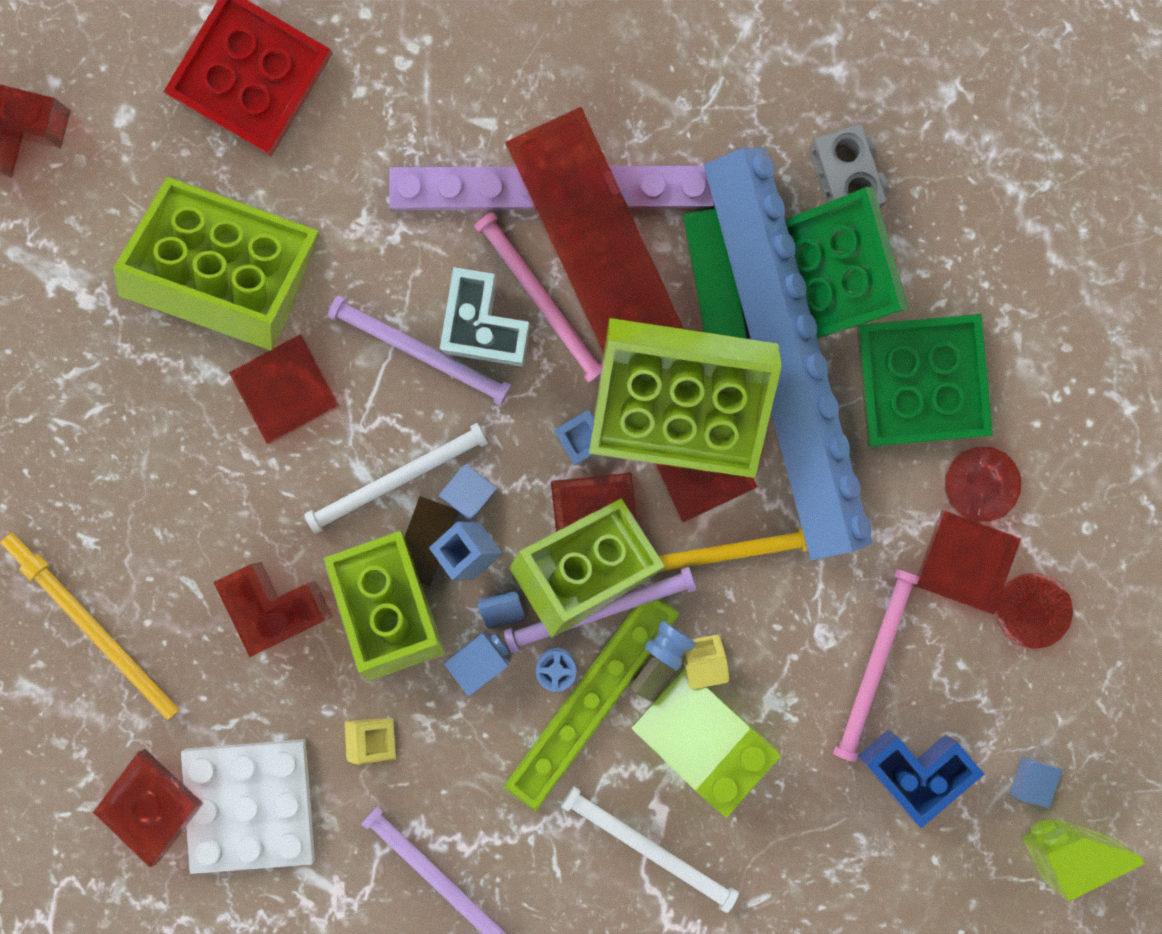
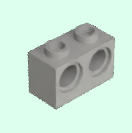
[809,124,889,208]

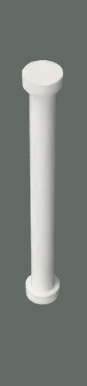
[304,423,489,535]
[561,786,739,913]

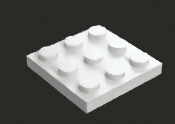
[181,739,315,874]

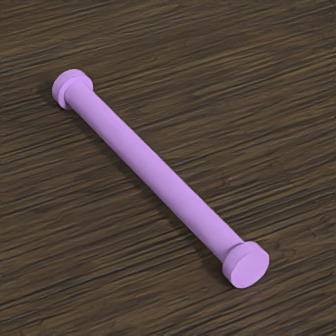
[327,295,511,406]
[504,567,697,653]
[361,805,506,934]

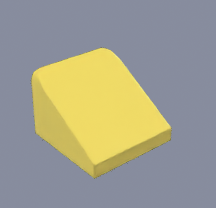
[683,635,729,689]
[345,718,396,765]

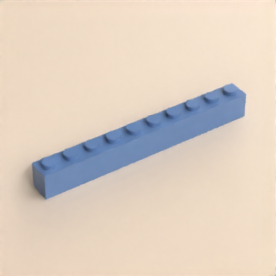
[704,147,873,560]

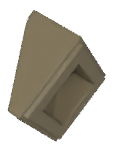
[630,654,676,702]

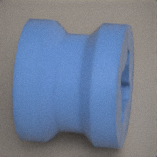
[644,620,696,671]
[536,648,577,692]

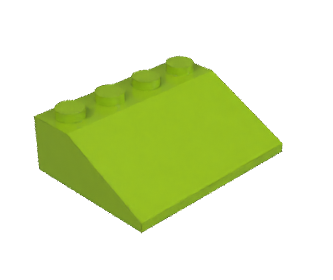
[113,177,319,351]
[589,318,782,478]

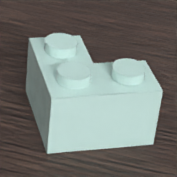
[440,267,531,367]

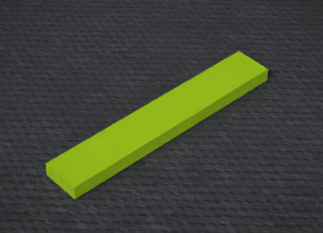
[503,599,680,811]

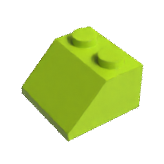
[1022,819,1145,902]

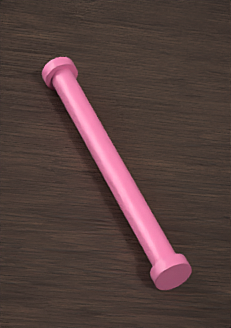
[474,212,602,383]
[833,569,920,762]

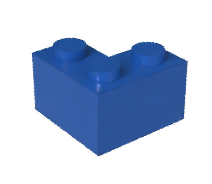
[858,730,985,828]

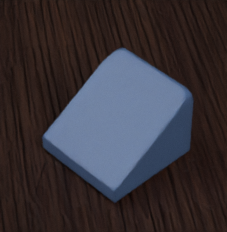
[438,464,497,521]
[477,589,525,628]
[1010,756,1062,808]

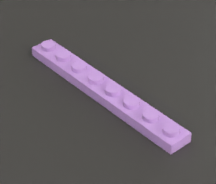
[389,166,714,211]

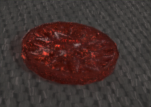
[944,447,1021,522]
[995,572,1073,649]

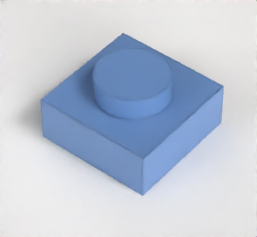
[554,409,594,466]

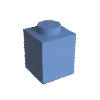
[429,521,503,580]
[443,630,511,697]

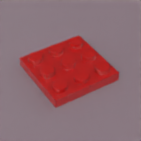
[163,0,333,157]

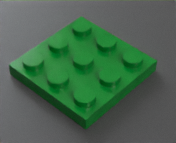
[785,187,909,339]
[857,314,993,447]

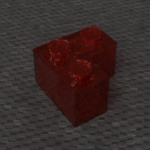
[0,84,71,178]
[213,562,333,658]

